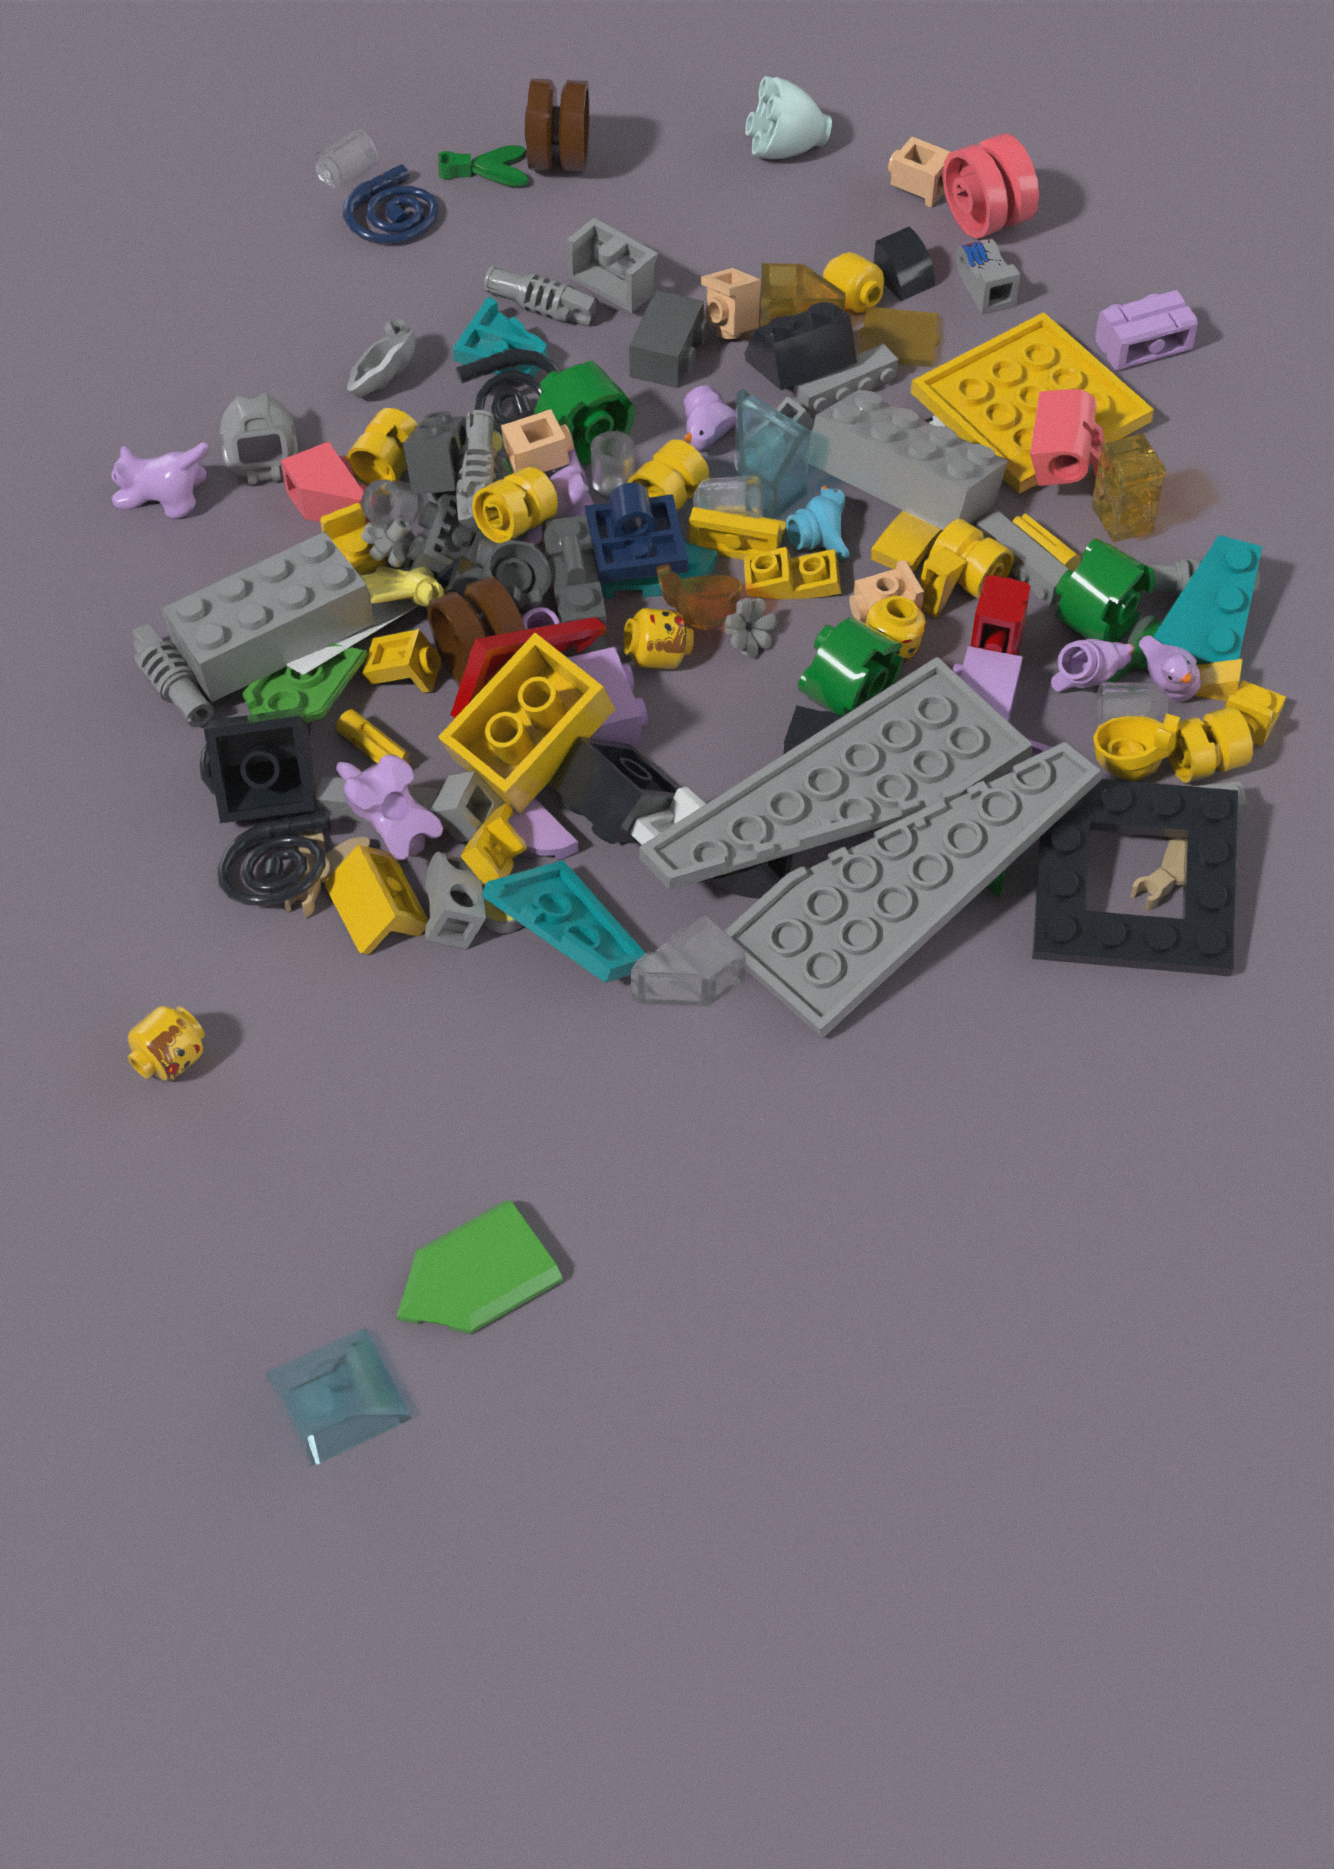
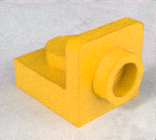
[320,503,387,576]
[362,629,441,693]
[1225,680,1286,747]

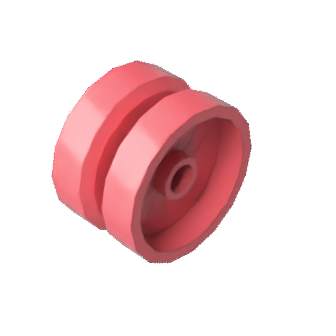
[942,133,1039,239]

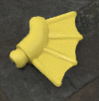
[360,566,444,607]

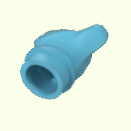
[786,486,850,562]

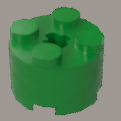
[535,361,635,465]
[1055,538,1156,643]
[798,617,904,716]

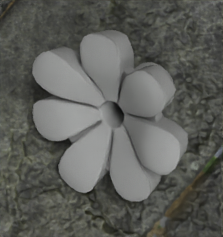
[361,517,412,568]
[724,598,777,658]

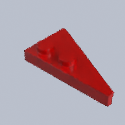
[450,617,607,719]

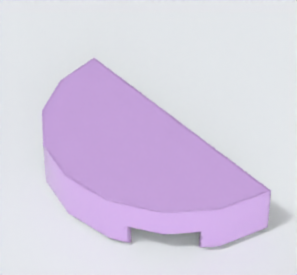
[503,798,579,859]

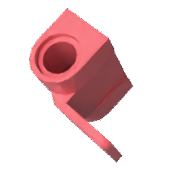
[1030,389,1110,494]

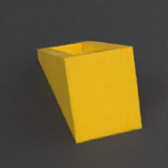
[919,547,967,618]
[1194,659,1243,701]

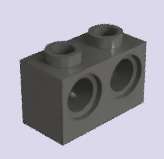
[403,411,466,495]

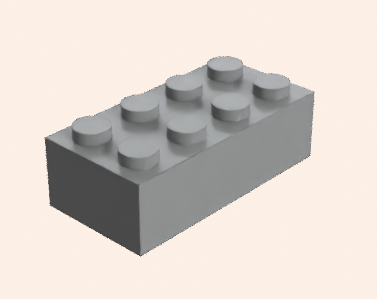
[804,390,1008,530]
[161,532,376,702]

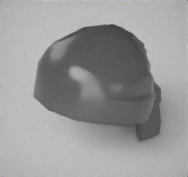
[482,540,552,613]

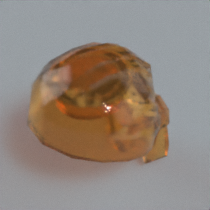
[656,563,743,630]

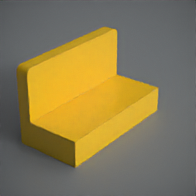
[689,507,786,560]
[325,844,428,955]

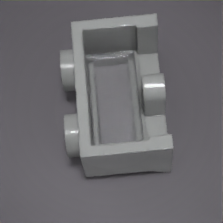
[567,217,658,313]

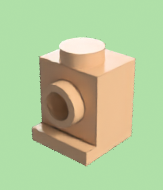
[888,137,951,208]
[701,268,761,339]
[501,409,574,472]
[849,560,924,623]

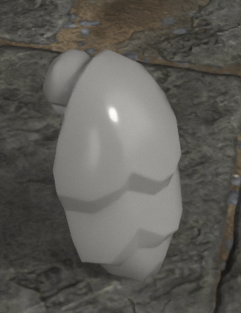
[347,317,416,398]

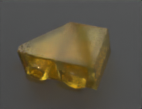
[760,263,846,327]

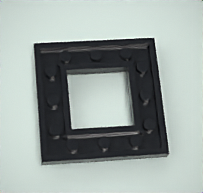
[1032,779,1238,976]

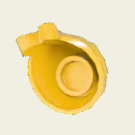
[1093,713,1180,782]

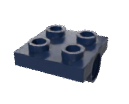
[584,483,688,583]

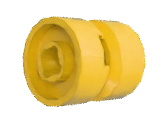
[346,408,419,491]
[627,439,709,512]
[472,467,558,544]
[929,518,1014,599]
[1168,707,1253,783]

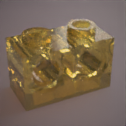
[1091,433,1166,543]

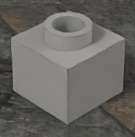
[430,771,504,842]

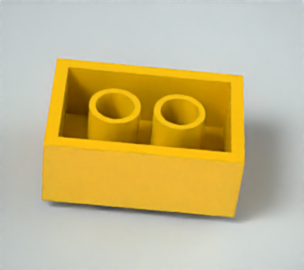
[438,633,616,814]

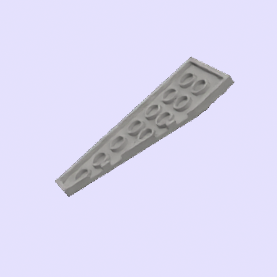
[639,657,1033,890]
[717,742,1101,1039]

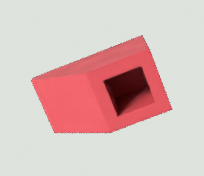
[281,441,373,525]

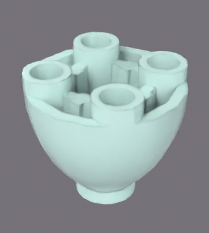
[745,76,832,159]

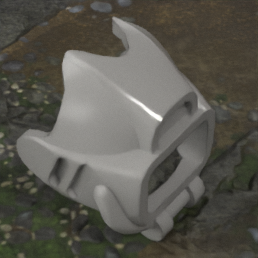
[219,392,298,485]

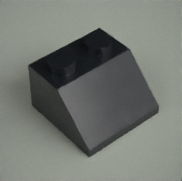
[744,302,857,390]
[204,707,316,824]
[549,737,679,844]

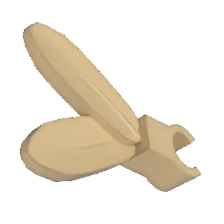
[284,831,371,918]
[1130,837,1238,911]

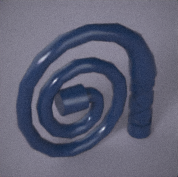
[343,164,439,244]

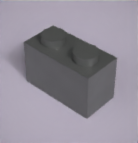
[629,290,709,388]

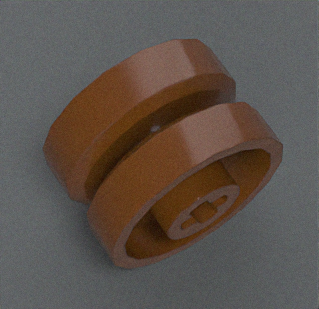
[525,79,590,172]
[427,576,526,687]

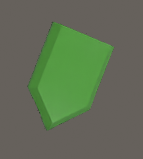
[243,644,368,724]
[397,1200,563,1334]

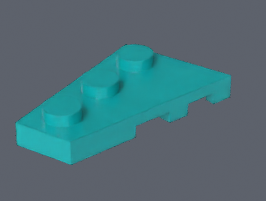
[1153,535,1263,665]
[482,860,649,983]

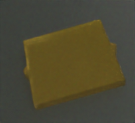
[859,307,940,367]

